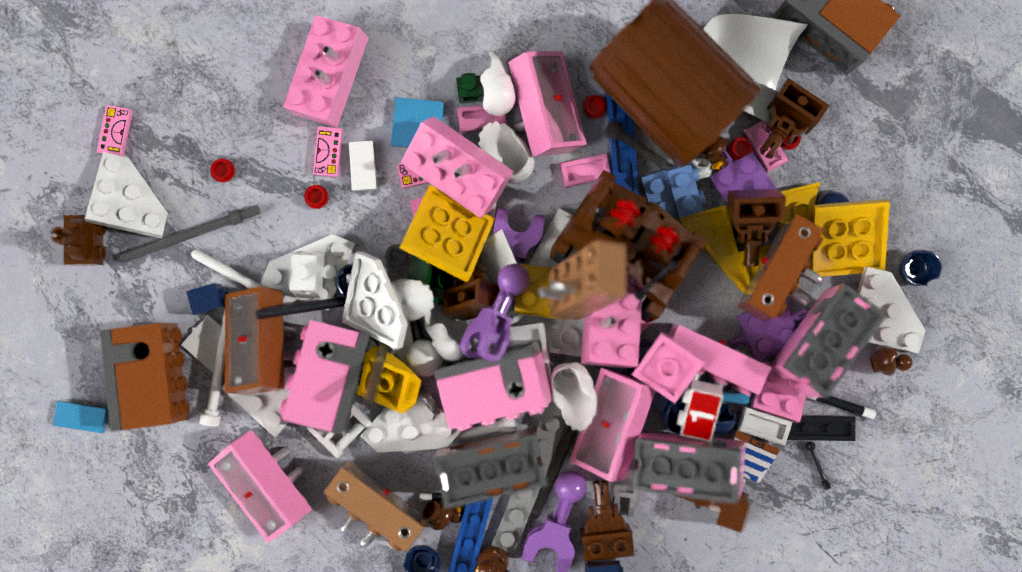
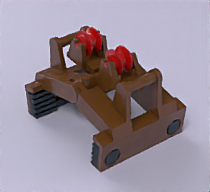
[549,170,708,323]

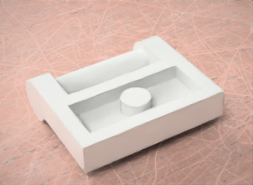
[307,404,373,458]

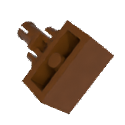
[759,78,830,159]
[727,189,786,267]
[51,215,106,266]
[443,253,500,321]
[580,480,635,562]
[673,491,753,533]

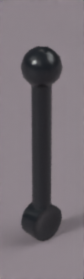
[635,261,677,300]
[806,441,831,490]

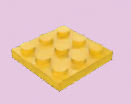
[399,185,495,282]
[810,199,890,277]

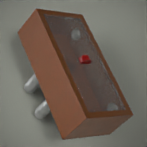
[737,215,824,321]
[225,286,296,395]

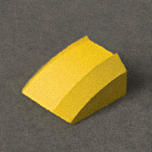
[357,345,421,413]

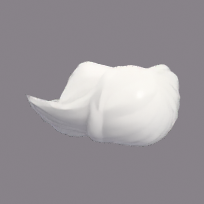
[480,52,516,116]
[478,121,535,184]
[390,278,434,321]
[423,302,474,361]
[550,362,597,432]

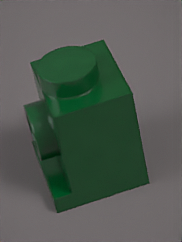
[456,73,483,104]

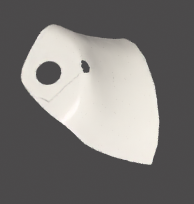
[703,14,808,123]

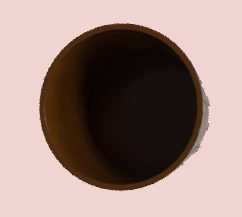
[588,0,762,168]

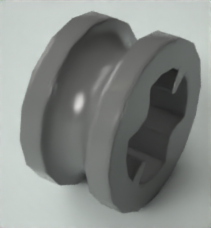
[385,244,408,266]

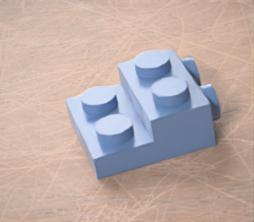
[640,163,706,218]

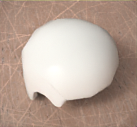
[405,339,443,377]

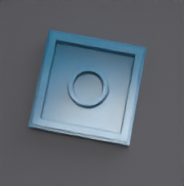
[391,97,444,148]

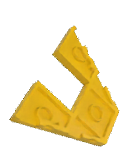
[677,182,821,295]

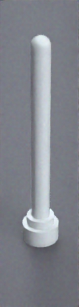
[191,250,298,316]
[199,311,225,426]
[402,416,517,454]

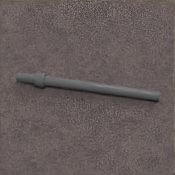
[120,205,261,263]

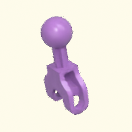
[494,208,544,310]
[460,264,530,362]
[522,471,587,572]

